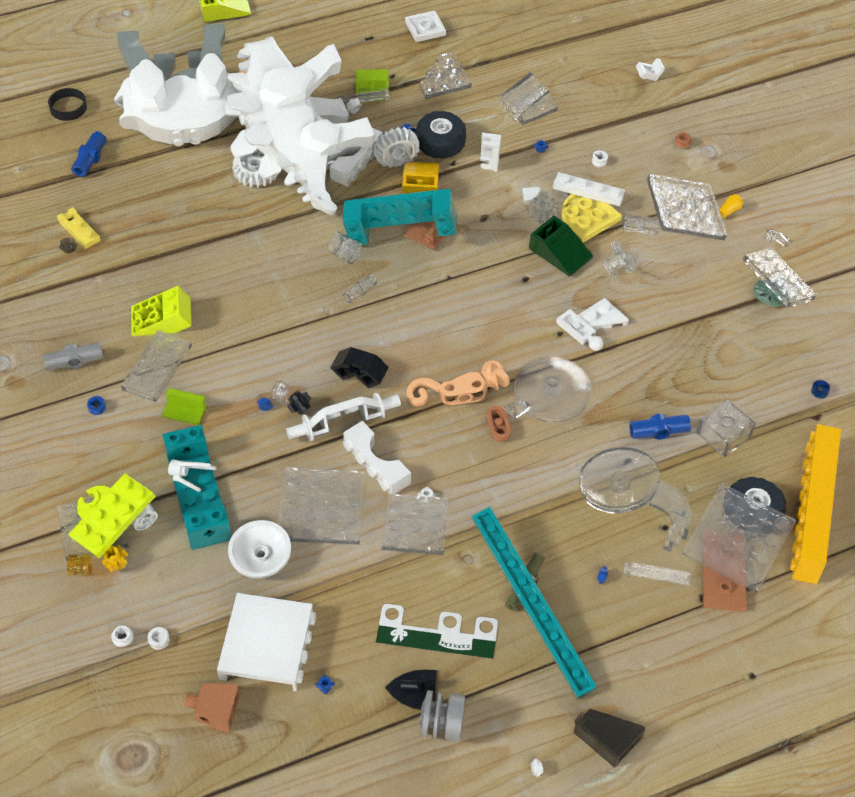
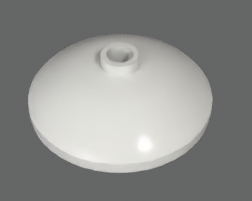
[228,520,291,578]

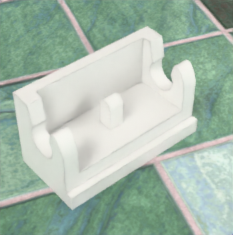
[480,133,501,172]

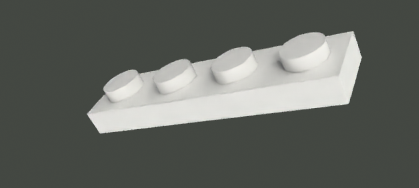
[553,172,625,207]

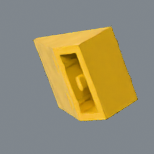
[402,161,439,194]

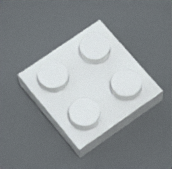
[405,11,446,42]

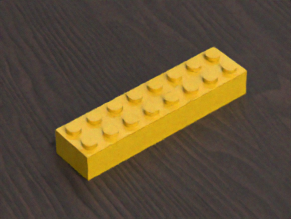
[789,424,841,584]

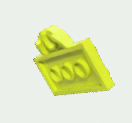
[68,473,156,559]

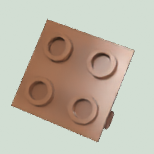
[403,221,445,250]

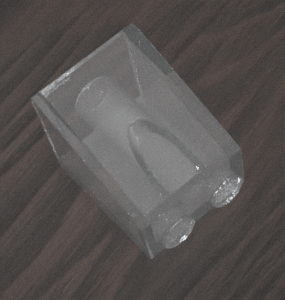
[500,72,558,125]

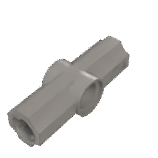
[42,342,103,371]

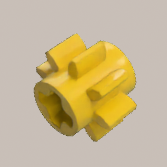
[101,545,129,572]

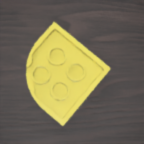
[561,194,622,243]

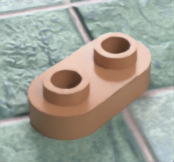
[486,406,511,442]

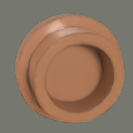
[675,132,692,148]

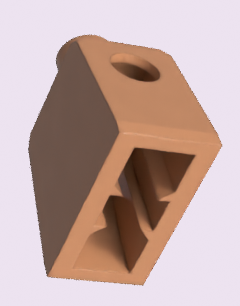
[184,684,240,733]

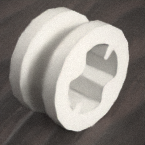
[592,150,608,167]

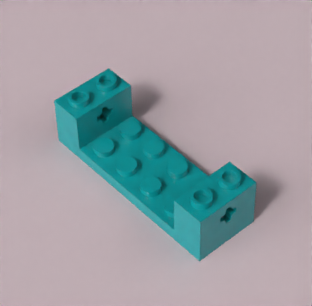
[343,189,457,246]
[162,425,231,550]

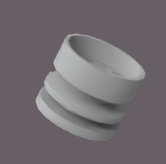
[420,690,465,742]

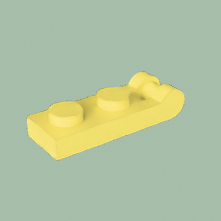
[57,207,101,249]

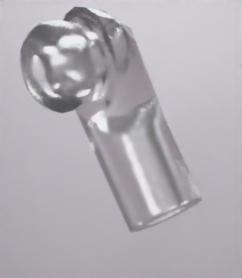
[763,229,791,247]

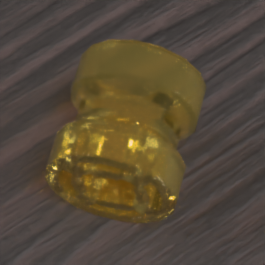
[67,554,92,575]

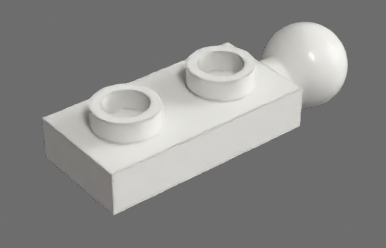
[556,309,604,351]

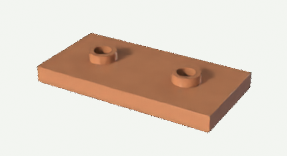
[702,532,747,612]

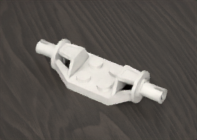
[286,393,401,441]

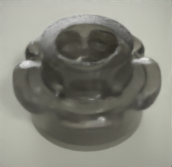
[59,238,77,253]

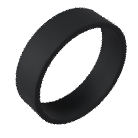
[48,88,87,121]

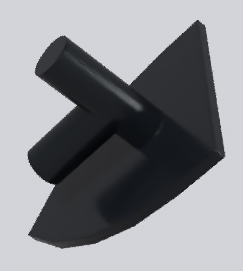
[385,669,437,710]

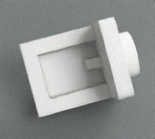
[636,58,665,81]

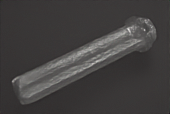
[337,88,390,105]
[623,560,691,585]

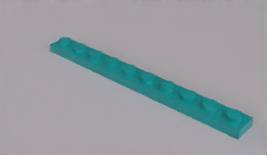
[472,507,597,699]

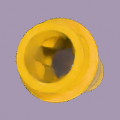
[718,194,743,218]

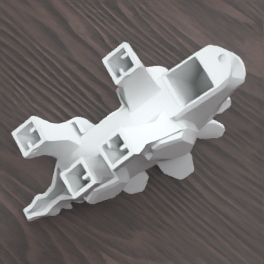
[225,36,375,215]

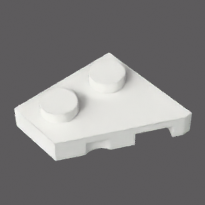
[578,298,629,330]

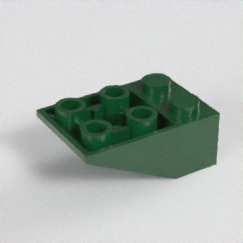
[529,215,593,277]

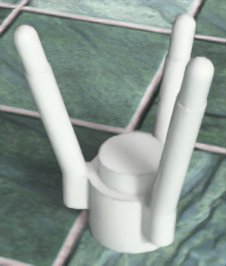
[168,459,216,492]

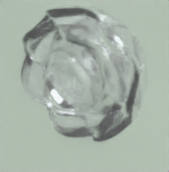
[270,380,289,404]

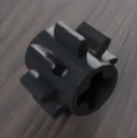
[287,390,311,415]

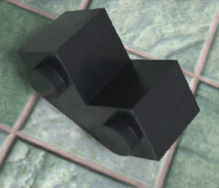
[330,347,389,388]

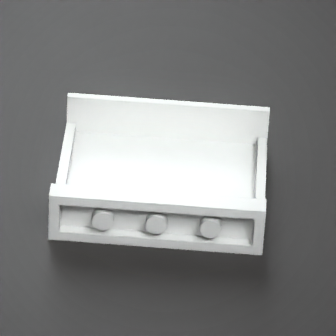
[217,593,316,691]

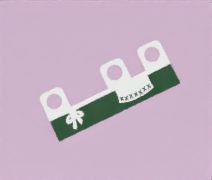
[376,604,498,659]

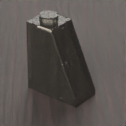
[573,709,646,768]

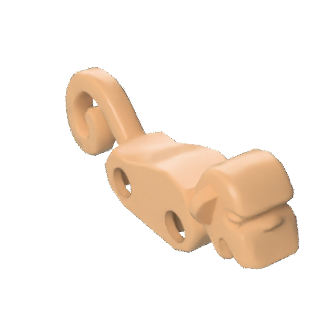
[406,360,510,407]

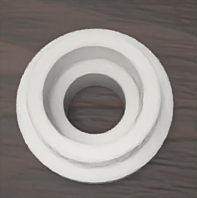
[346,98,362,114]
[111,625,134,647]

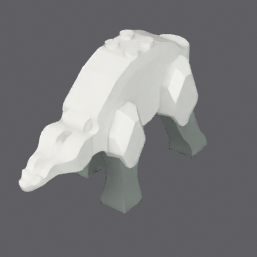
[114,24,247,146]

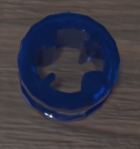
[811,380,830,399]

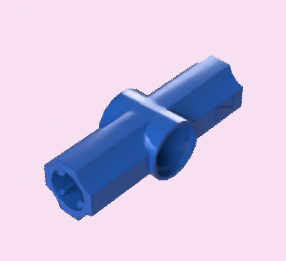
[71,131,107,177]
[629,414,691,440]

